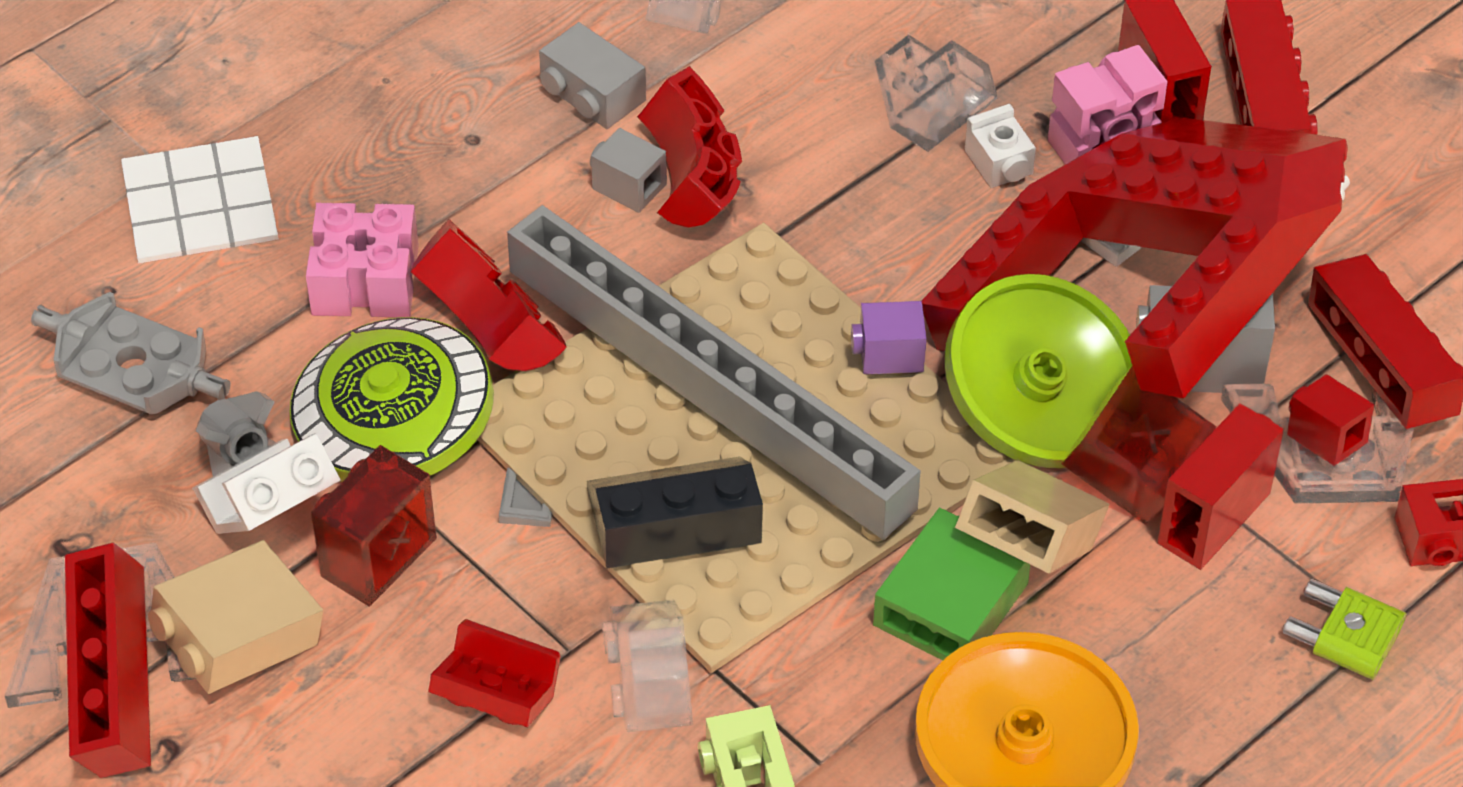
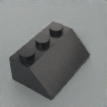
[587,456,763,569]

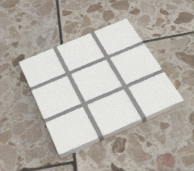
[121,136,279,263]

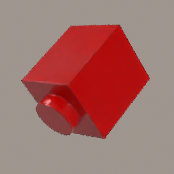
[1287,374,1375,466]

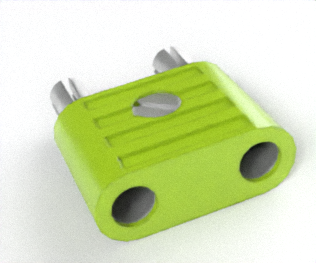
[1283,579,1407,680]

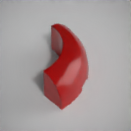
[637,66,742,228]
[411,219,567,371]

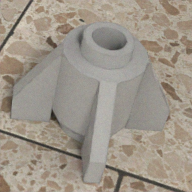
[196,391,276,476]

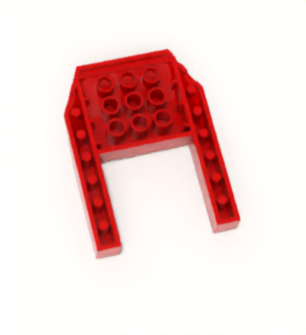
[921,117,1348,399]

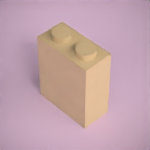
[955,460,1110,574]
[148,540,323,694]

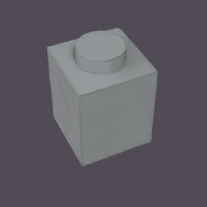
[590,128,667,213]

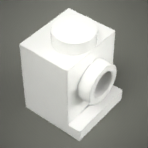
[965,104,1036,188]

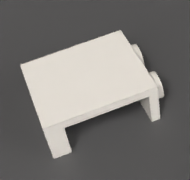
[193,433,341,534]

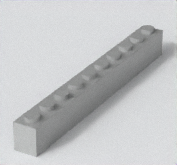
[507,205,921,540]

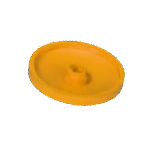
[915,632,1139,787]

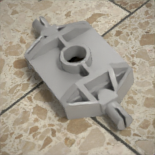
[31,292,231,414]

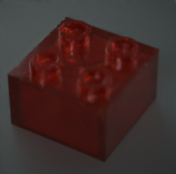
[1061,366,1217,525]
[311,445,437,607]

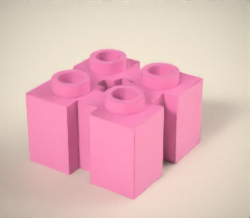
[1048,45,1168,164]
[306,203,419,317]

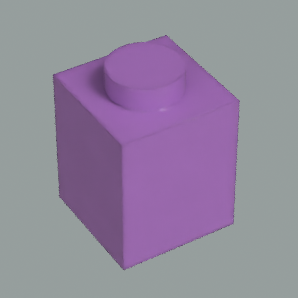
[851,301,927,374]

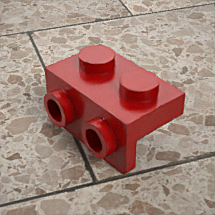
[428,619,561,728]

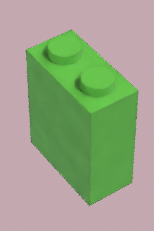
[873,507,1030,661]

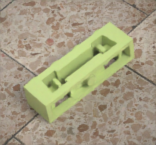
[698,705,795,787]

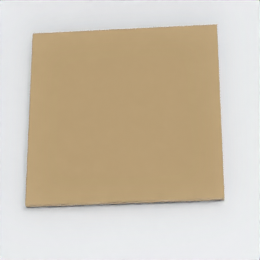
[477,222,1016,673]

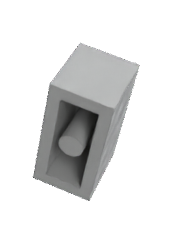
[539,22,646,129]

